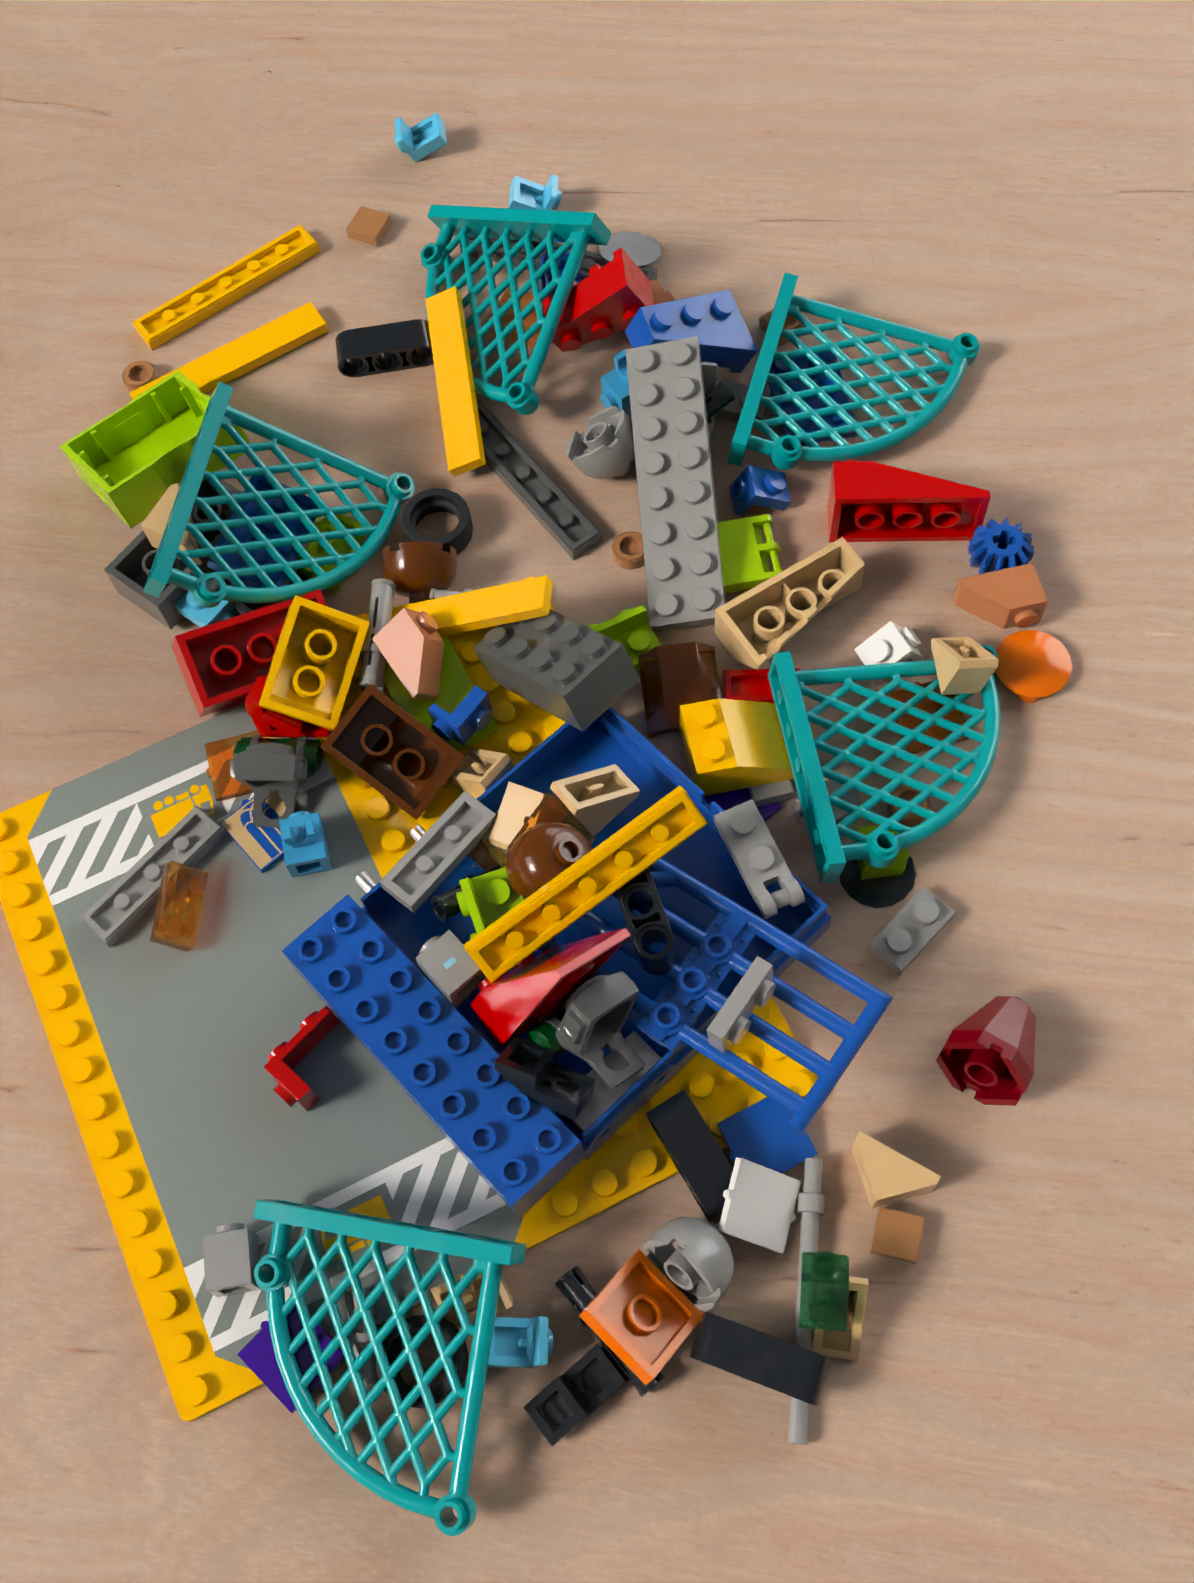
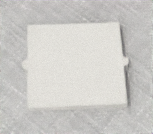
[718,1157,801,1254]

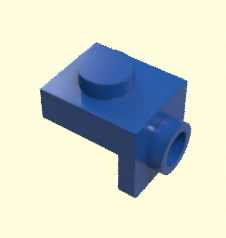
[730,465,792,516]
[428,685,493,746]

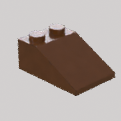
[320,683,465,820]

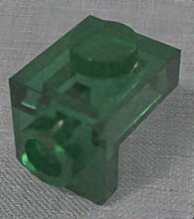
[799,1251,849,1332]

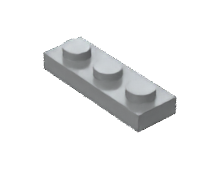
[380,791,497,913]

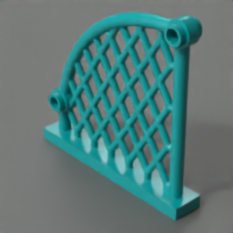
[420,205,612,415]
[727,272,980,470]
[143,381,415,608]
[767,645,1001,883]
[253,1199,526,1536]

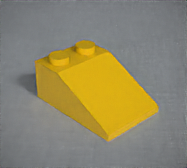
[258,595,370,731]
[679,698,794,796]

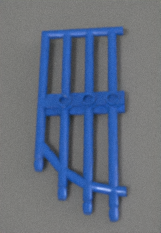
[540,858,893,1136]

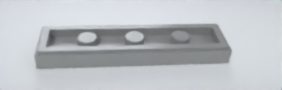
[79,805,227,947]

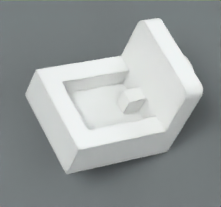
[854,621,923,682]

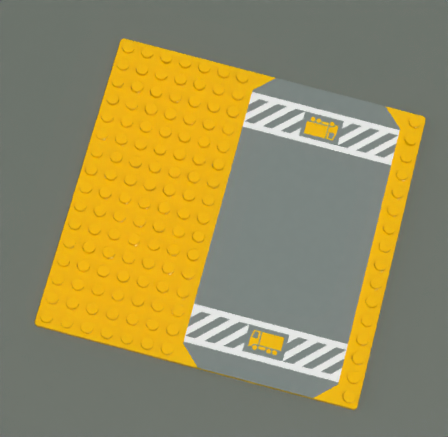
[0,577,818,1422]

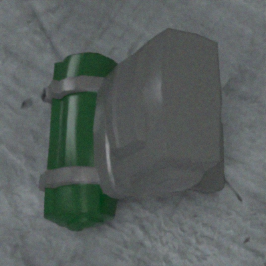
[230,735,325,828]
[528,971,645,1089]

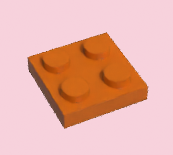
[579,1249,703,1385]

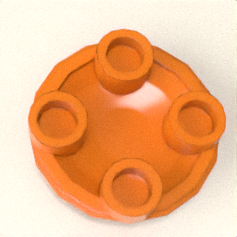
[994,630,1072,703]

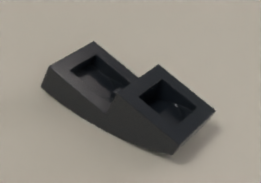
[494,1036,595,1120]
[523,1343,630,1446]

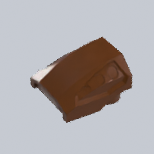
[638,641,722,738]

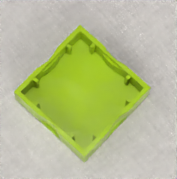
[59,370,250,529]

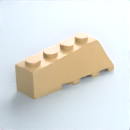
[714,537,865,670]

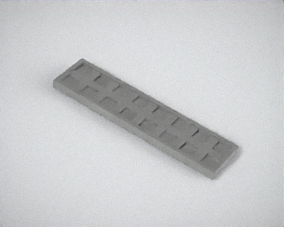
[625,336,726,632]

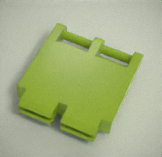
[718,514,783,593]

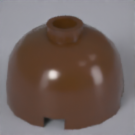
[382,541,457,604]
[506,821,593,898]

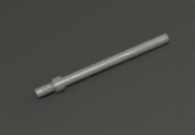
[788,1158,825,1445]

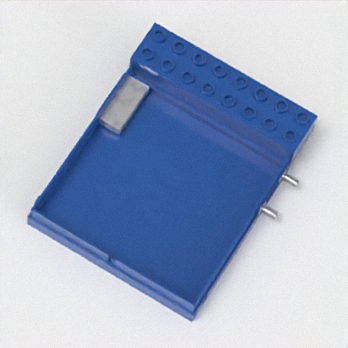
[282,706,832,1219]

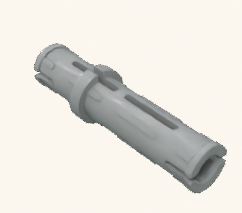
[358,579,396,692]

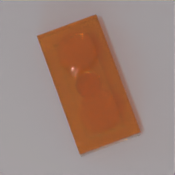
[150,861,208,952]

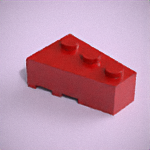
[543,247,654,352]

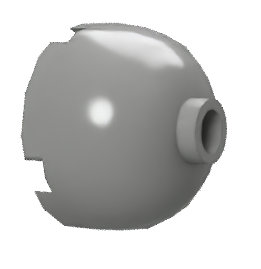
[566,406,635,479]
[643,1216,735,1311]

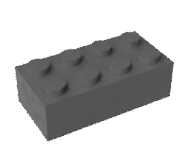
[104,479,243,629]
[473,609,640,732]

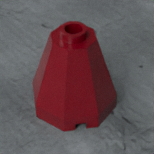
[936,996,1036,1106]

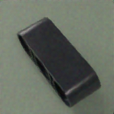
[335,319,434,377]
[615,867,677,975]
[646,1090,733,1224]
[690,1311,832,1406]

